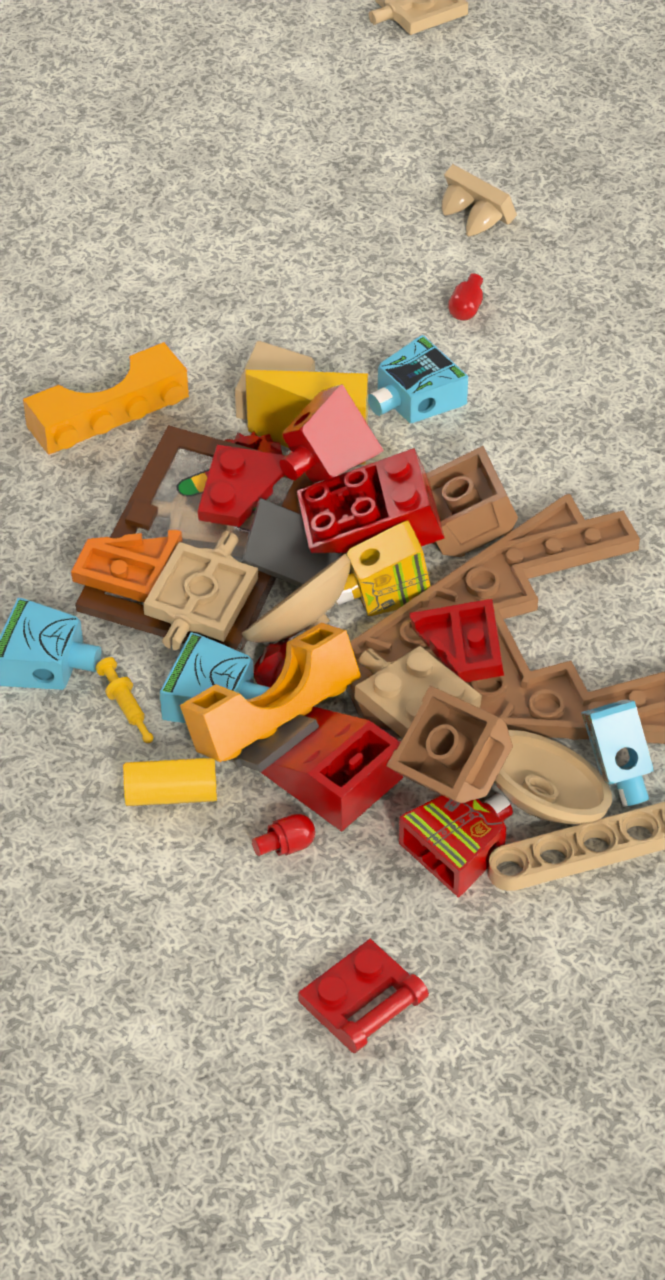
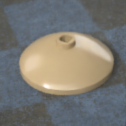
[241,554,350,643]
[494,730,612,824]

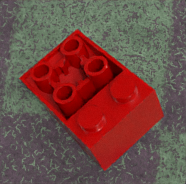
[297,448,445,553]
[260,706,403,832]

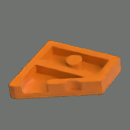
[71,529,183,602]

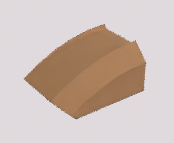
[426,446,518,557]
[386,685,513,803]

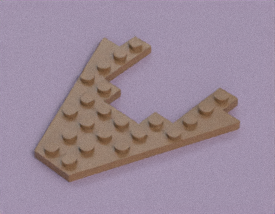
[347,494,665,744]

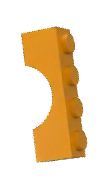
[23,342,189,455]
[180,622,361,762]

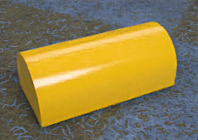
[123,758,217,806]

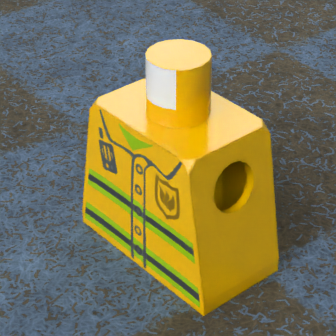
[336,520,431,616]

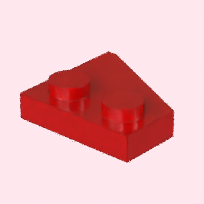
[198,444,287,527]
[410,599,505,682]

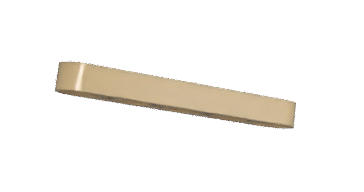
[488,802,665,891]

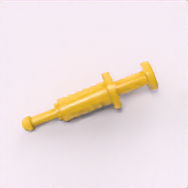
[95,657,154,743]

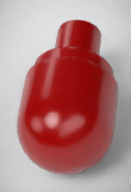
[448,273,483,321]
[252,814,316,856]

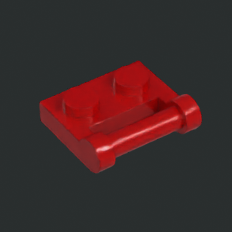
[298,938,429,1053]

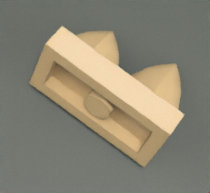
[442,164,517,237]

